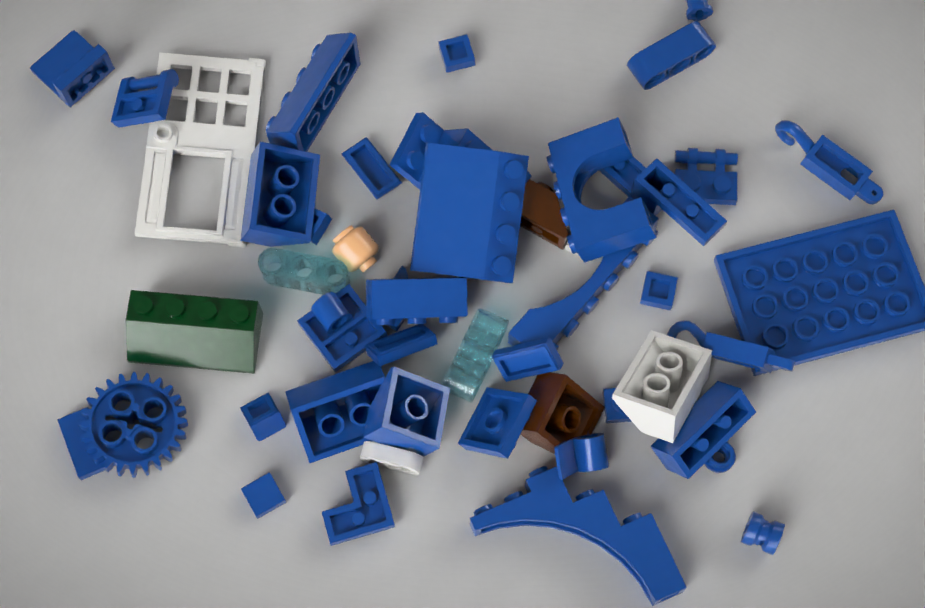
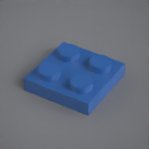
[458,387,537,459]

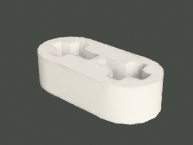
[359,441,424,475]

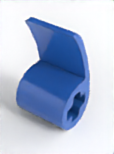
[554,433,609,480]

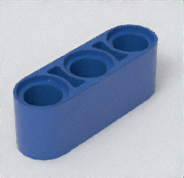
[627,21,716,90]

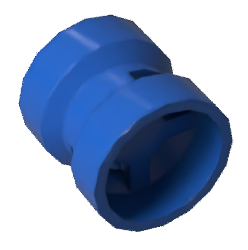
[741,511,785,555]

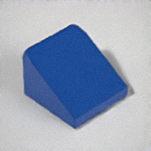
[240,392,286,441]

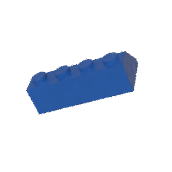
[266,32,361,152]

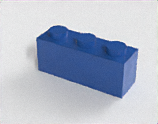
[366,277,468,325]
[650,381,756,479]

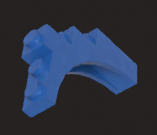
[470,466,687,606]

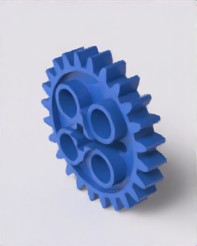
[79,372,188,478]

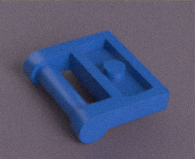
[111,69,179,128]

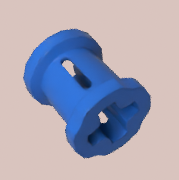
[686,0,713,21]

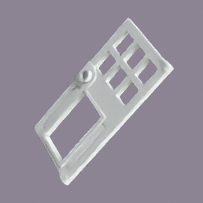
[135,52,266,247]

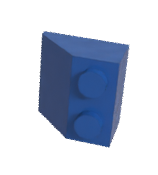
[363,366,450,457]

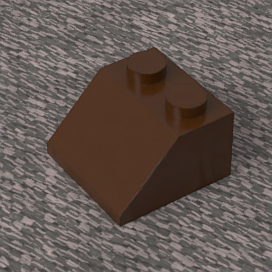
[521,372,605,454]

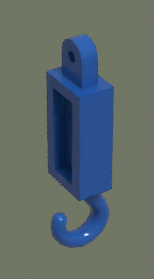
[775,120,883,205]
[667,320,795,373]

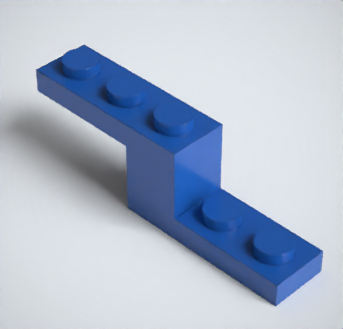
[599,158,727,246]

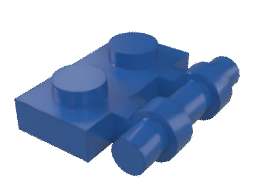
[674,148,738,205]

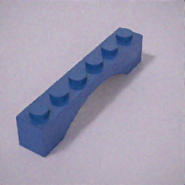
[508,196,659,350]

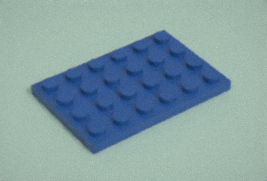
[714,210,925,376]

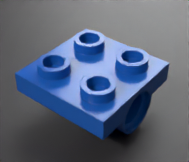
[297,284,387,373]

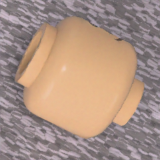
[332,225,379,273]

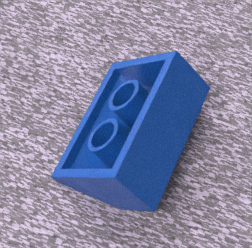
[240,141,320,247]
[285,361,385,463]

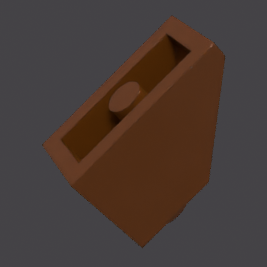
[520,179,568,250]

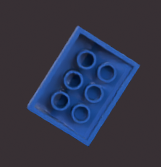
[410,143,529,283]

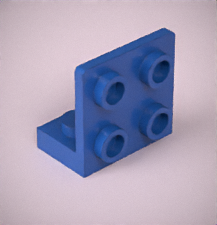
[30,30,115,108]

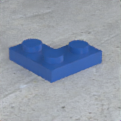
[322,462,395,546]

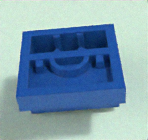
[389,112,492,190]

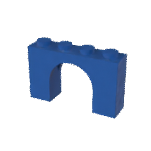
[546,117,657,263]

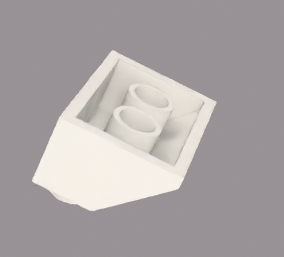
[612,330,712,443]

